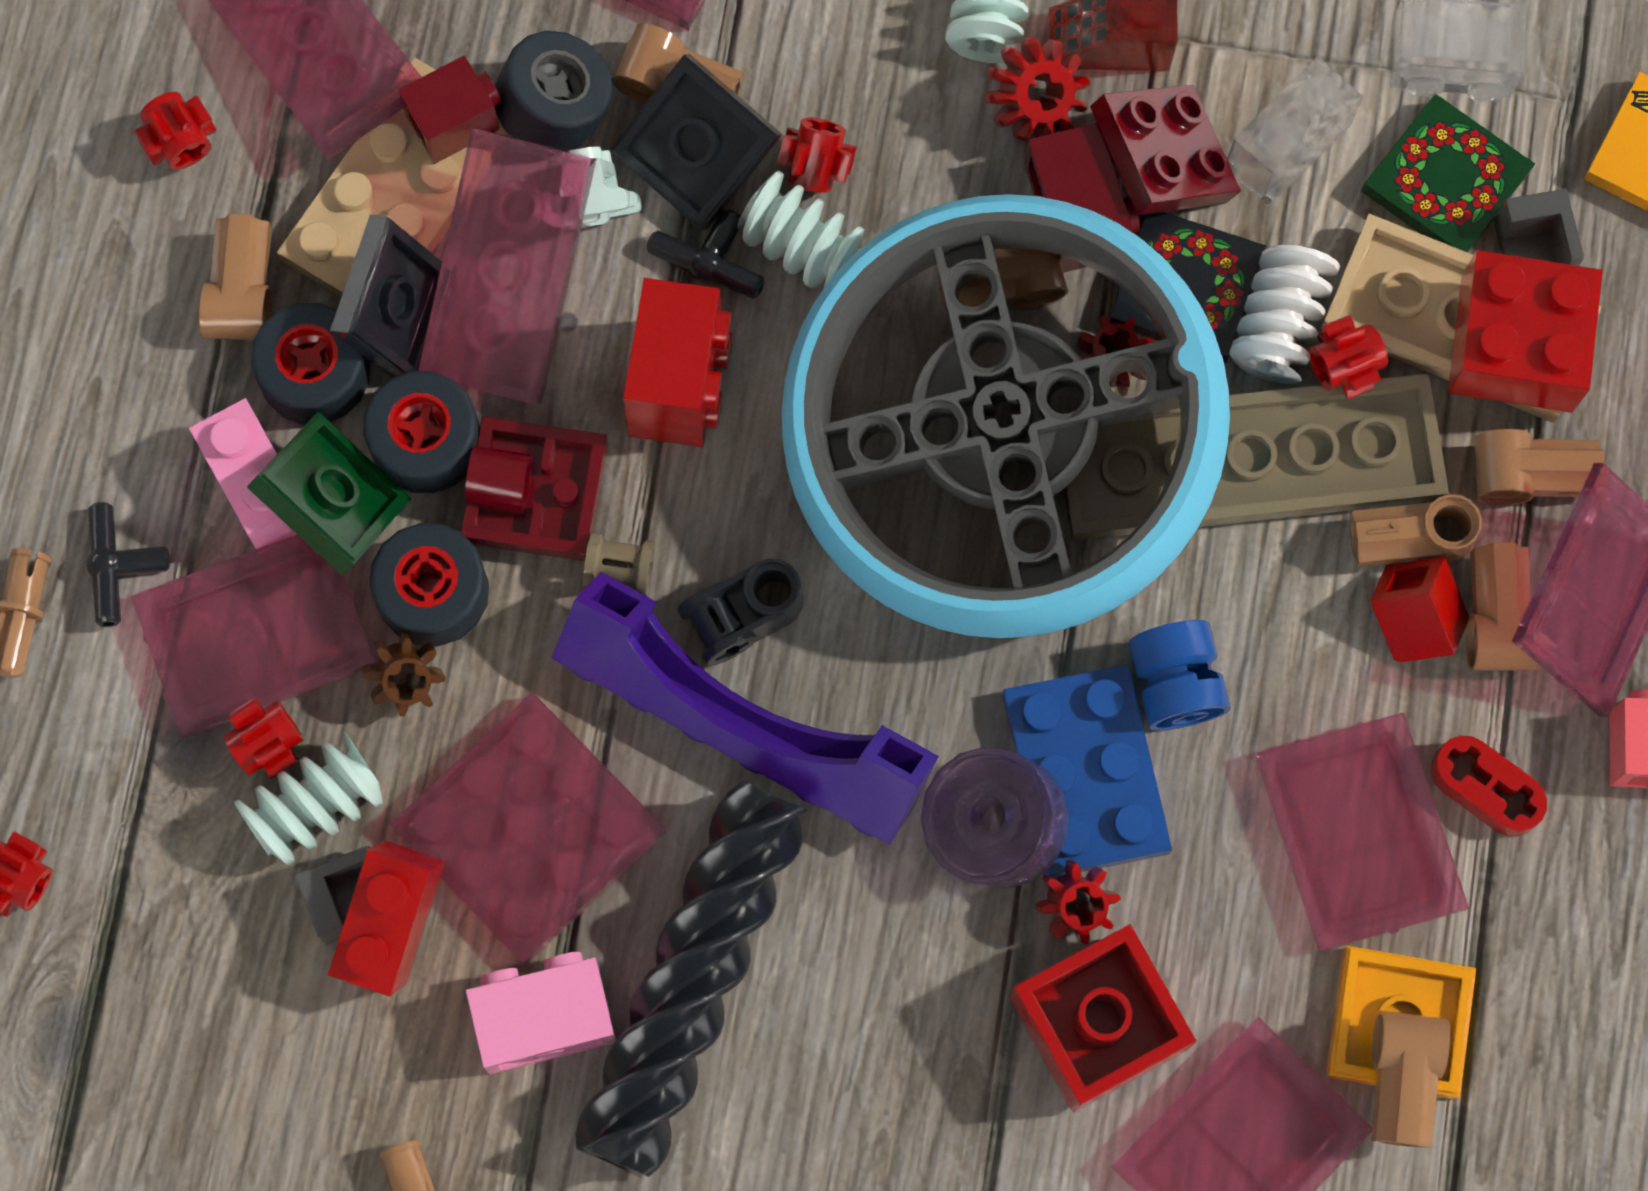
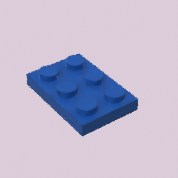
[1002,664,1172,878]

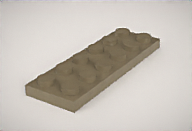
[1061,374,1449,541]

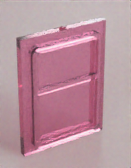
[1512,463,1648,717]
[131,535,376,739]
[1256,712,1469,952]
[1112,1016,1372,1191]

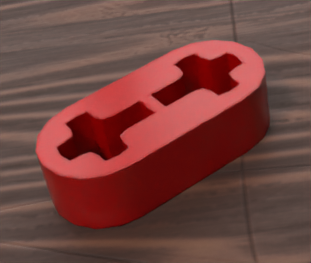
[1431,735,1547,837]

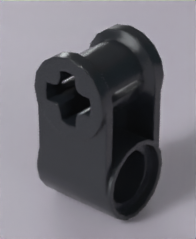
[677,559,803,666]

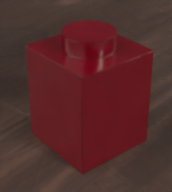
[398,55,502,164]

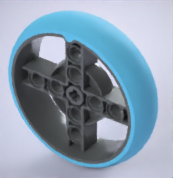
[782,194,1230,638]

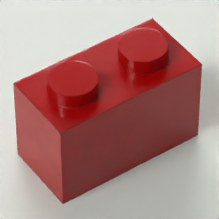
[327,840,445,997]

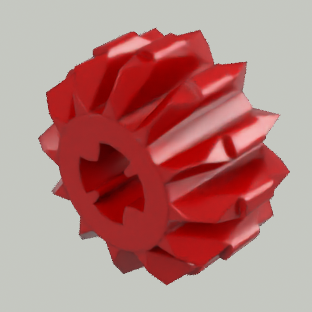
[984,37,1091,141]

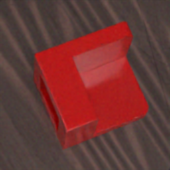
[1370,556,1469,662]

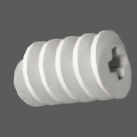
[1229,245,1340,384]

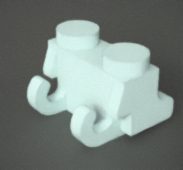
[539,147,642,230]

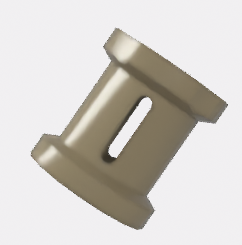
[583,532,656,596]

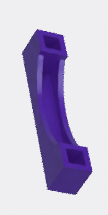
[551,572,939,845]

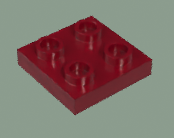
[1090,85,1241,215]
[461,416,608,561]

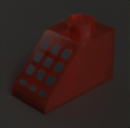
[1048,0,1178,71]

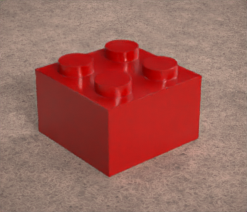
[1447,250,1603,413]
[623,278,732,447]
[1009,924,1197,1113]

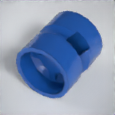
[1128,620,1231,731]

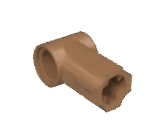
[612,23,743,104]
[199,214,272,341]
[937,249,1069,318]
[1475,429,1605,505]
[1350,494,1482,568]
[1466,542,1542,671]
[1371,1010,1450,1148]

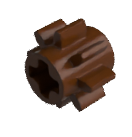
[362,631,445,716]

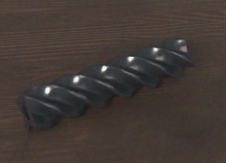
[575,781,808,1178]

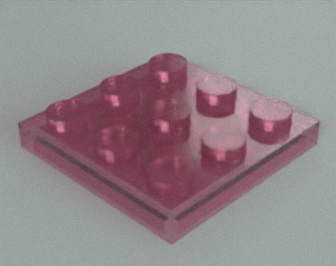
[390,692,666,967]

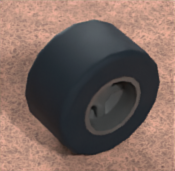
[495,30,613,154]

